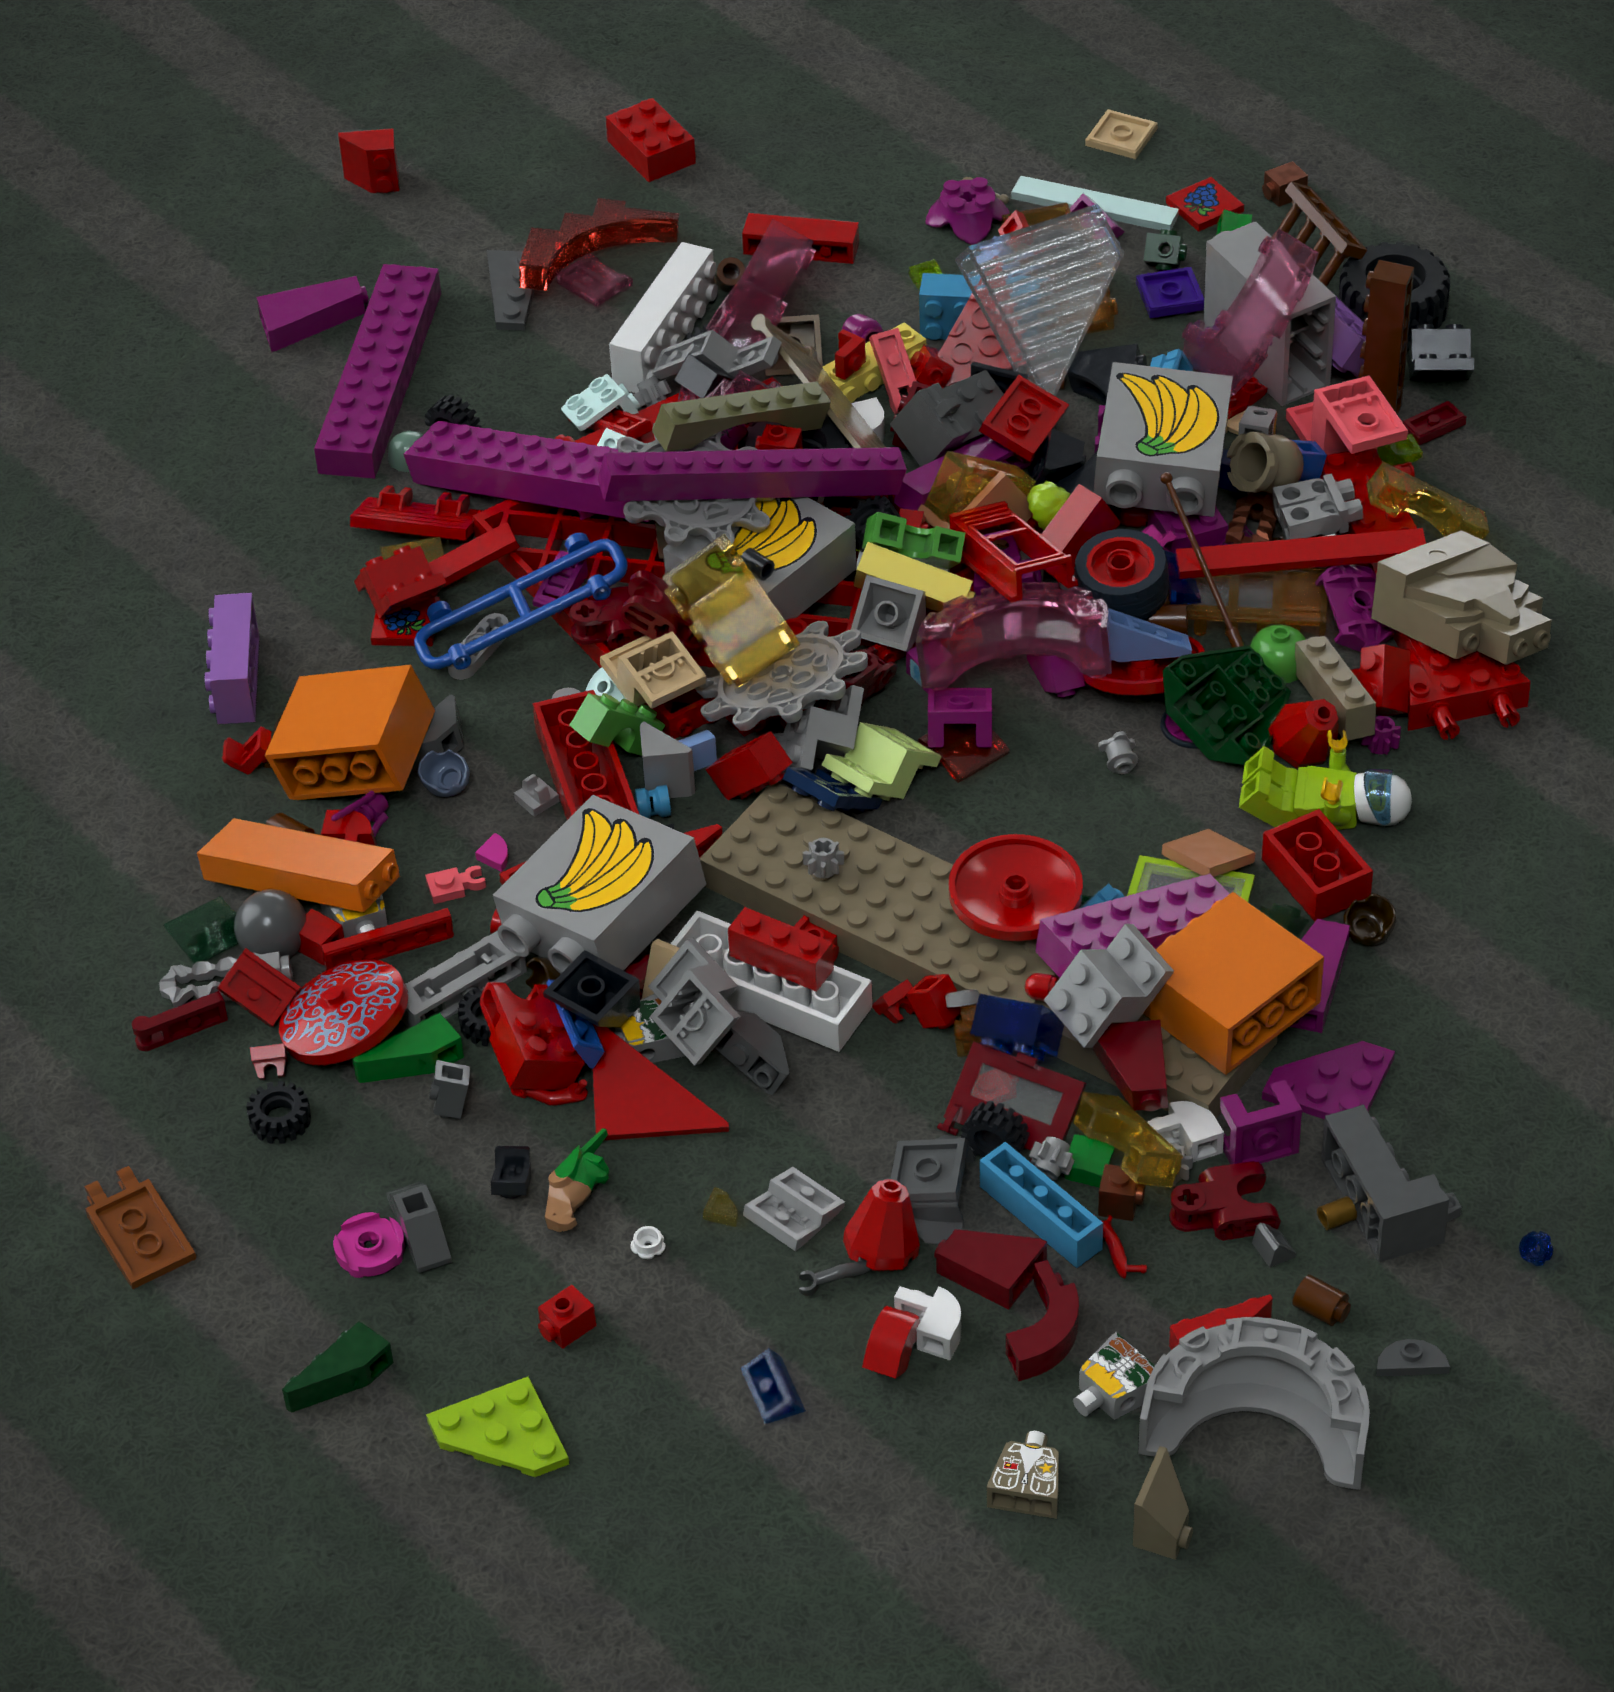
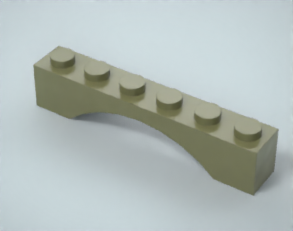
[652,381,831,452]

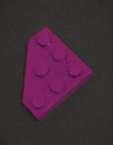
[1262,1041,1395,1119]

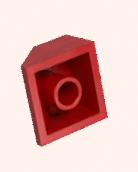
[338,129,399,193]

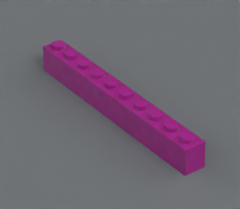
[598,447,907,502]

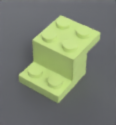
[822,722,942,801]

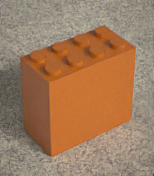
[265,665,435,800]
[1143,892,1324,1075]

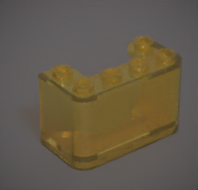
[662,533,801,688]

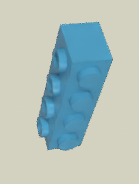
[980,1142,1103,1268]

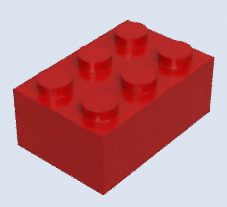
[606,98,696,182]
[1262,809,1373,922]

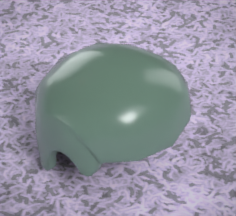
[388,430,423,472]

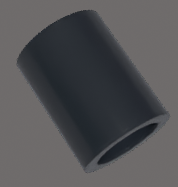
[739,548,775,580]

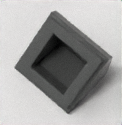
[1252,1222,1297,1268]

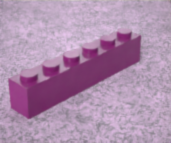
[894,436,1043,511]

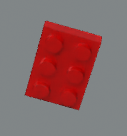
[979,375,1069,462]

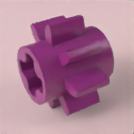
[1361,716,1401,755]

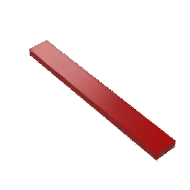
[1176,528,1426,579]

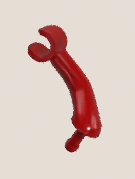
[511,1079,587,1106]
[1093,1214,1147,1279]

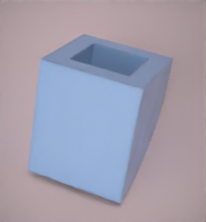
[678,730,717,771]

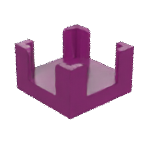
[928,688,992,747]
[1220,1079,1302,1164]

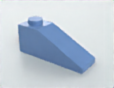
[1087,606,1192,662]

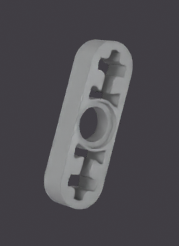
[448,613,509,680]

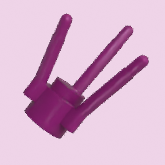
[331,791,389,837]

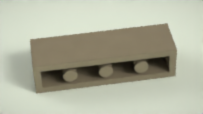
[1295,636,1376,741]

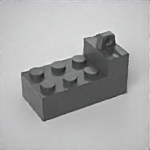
[890,370,1004,467]
[1321,1105,1462,1262]

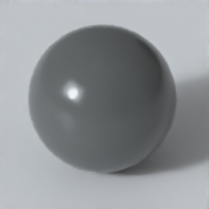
[234,889,306,958]

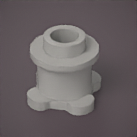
[1098,731,1138,774]

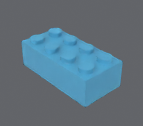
[919,273,1038,344]

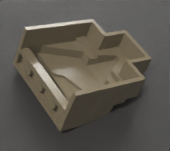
[1371,530,1552,665]

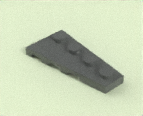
[487,250,543,331]

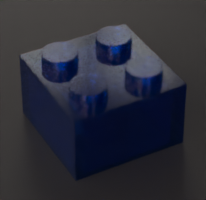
[970,993,1064,1061]

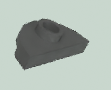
[1376,1339,1450,1376]

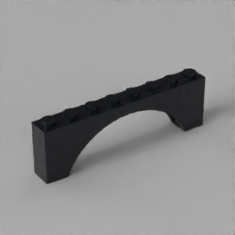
[1054,343,1148,521]

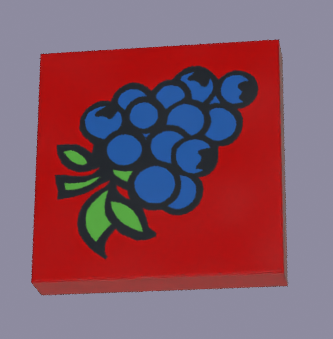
[1166,177,1244,232]
[371,597,440,646]

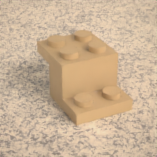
[600,631,706,709]

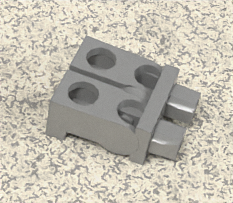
[1272,473,1363,540]

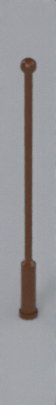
[1160,472,1245,648]

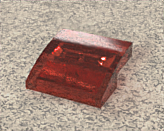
[918,724,1010,783]

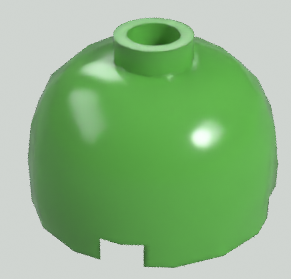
[1250,624,1306,683]

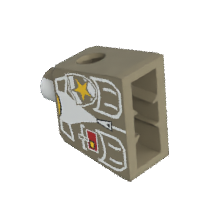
[987,1431,1059,1519]

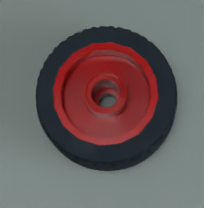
[1074,529,1169,620]

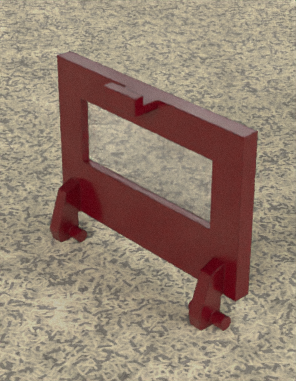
[937,1041,1087,1165]

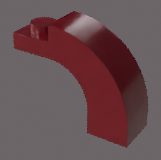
[1006,1260,1079,1381]

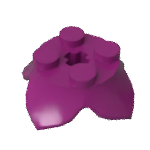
[926,177,1010,245]

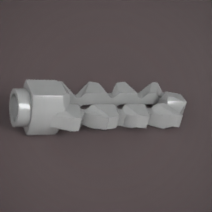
[159,951,293,1008]

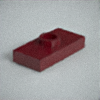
[1402,401,1467,446]

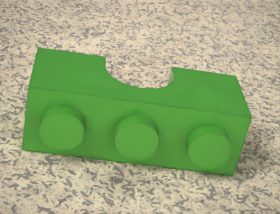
[862,512,966,569]
[569,693,665,756]

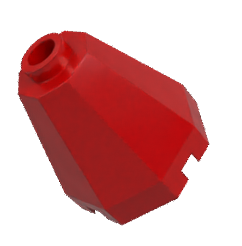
[1268,699,1338,768]
[843,1179,920,1271]

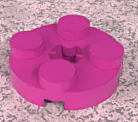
[333,1212,405,1278]

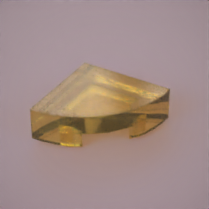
[702,1187,738,1227]

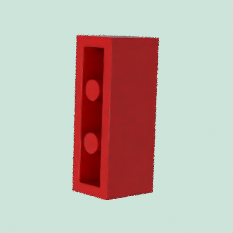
[705,731,793,800]
[728,907,834,992]

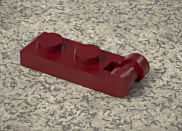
[132,991,228,1051]

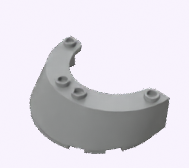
[1138,1317,1370,1490]

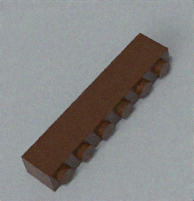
[1358,260,1414,415]

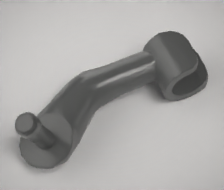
[799,1257,872,1296]

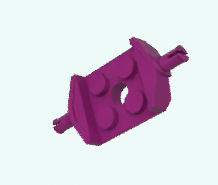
[1315,564,1396,652]

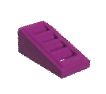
[532,551,588,614]

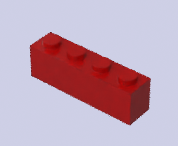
[742,213,859,264]

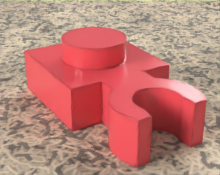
[425,866,486,904]

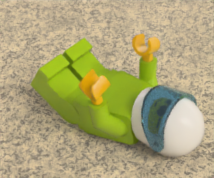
[1239,730,1412,830]

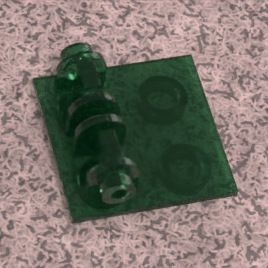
[163,896,238,964]

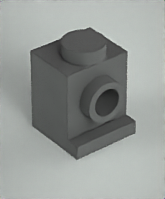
[429,1060,470,1119]

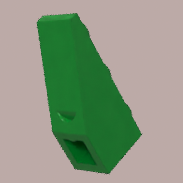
[353,1012,464,1083]

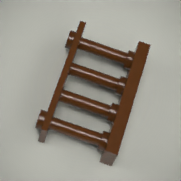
[1273,182,1367,287]

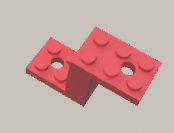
[1286,375,1408,455]

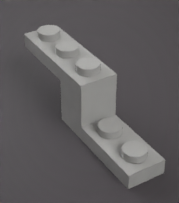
[652,330,782,379]

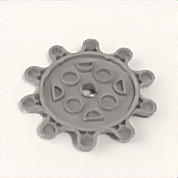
[617,423,775,550]
[695,621,868,731]

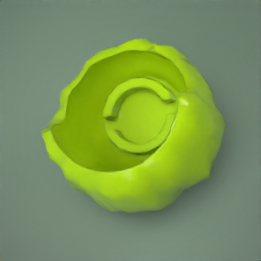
[1027,481,1071,530]

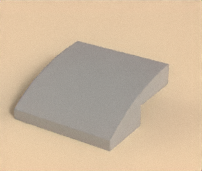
[743,1167,845,1251]

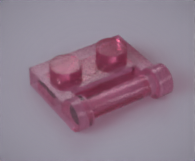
[557,253,633,307]

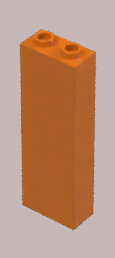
[197,818,400,912]

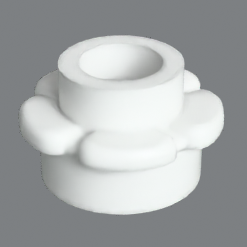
[631,1226,666,1259]

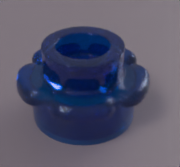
[1519,1231,1554,1266]

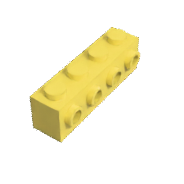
[823,322,927,403]

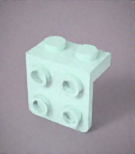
[561,374,641,431]

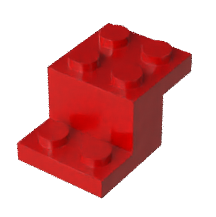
[354,545,446,619]

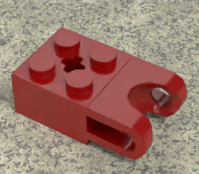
[480,982,585,1090]

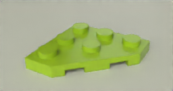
[426,1377,569,1477]

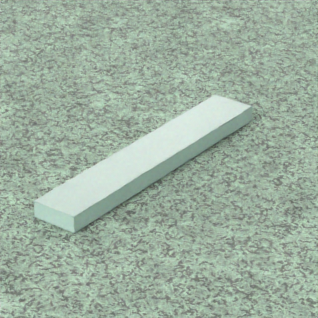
[1011,176,1179,230]

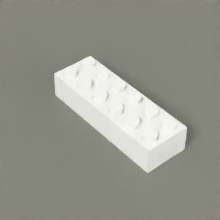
[609,242,718,393]
[671,911,872,1052]

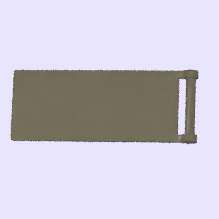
[751,314,907,474]

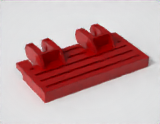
[350,485,483,541]

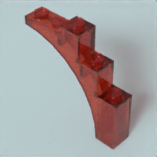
[519,198,679,291]

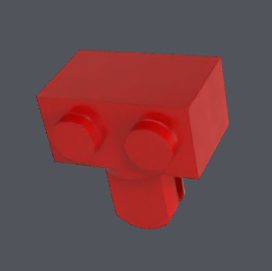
[1350,644,1411,716]

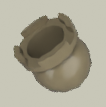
[1227,432,1304,494]

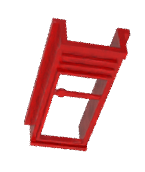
[949,501,1078,603]

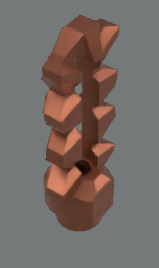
[1225,491,1277,544]

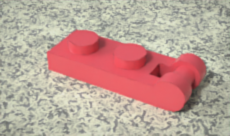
[869,328,917,414]

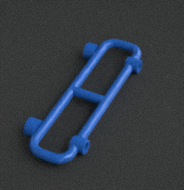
[414,533,628,670]

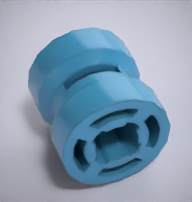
[635,785,671,818]

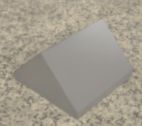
[851,575,926,652]
[640,721,695,800]

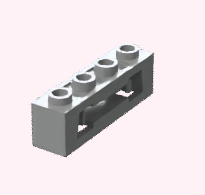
[401,931,527,1028]

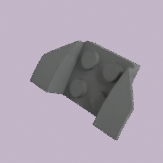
[891,1135,976,1245]

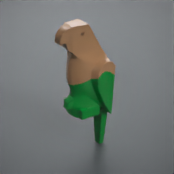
[545,1128,609,1232]

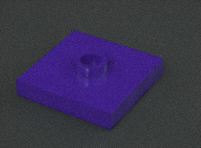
[1136,267,1204,318]

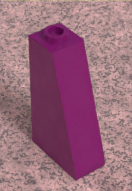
[256,276,368,352]
[1290,919,1350,1033]

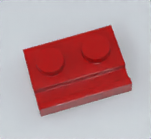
[216,948,300,1027]

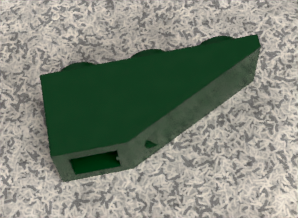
[282,1321,394,1413]

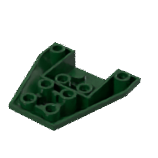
[1162,645,1291,765]

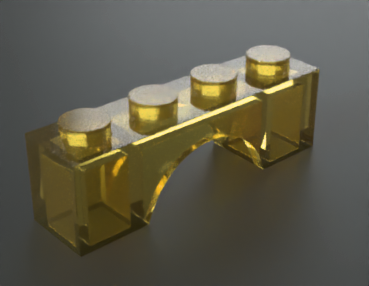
[1366,462,1490,540]
[1073,1092,1183,1188]

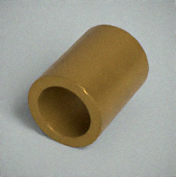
[1317,1196,1357,1230]

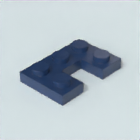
[783,767,883,812]

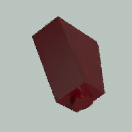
[1093,1020,1168,1111]
[934,1229,1047,1310]

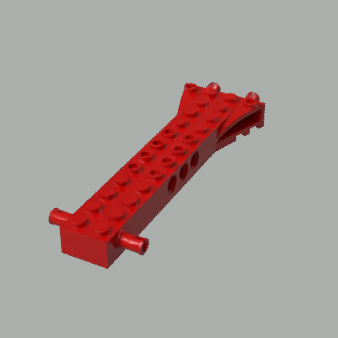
[1320,448,1531,740]

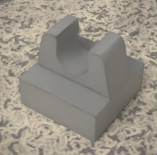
[514,774,560,817]

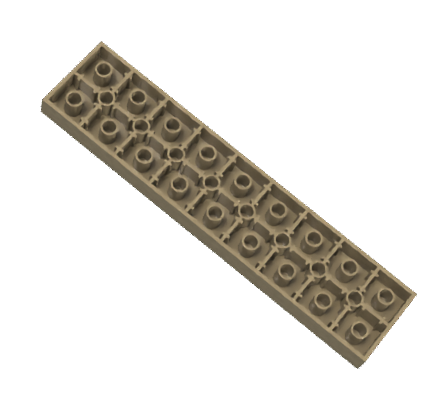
[700,782,1278,1119]

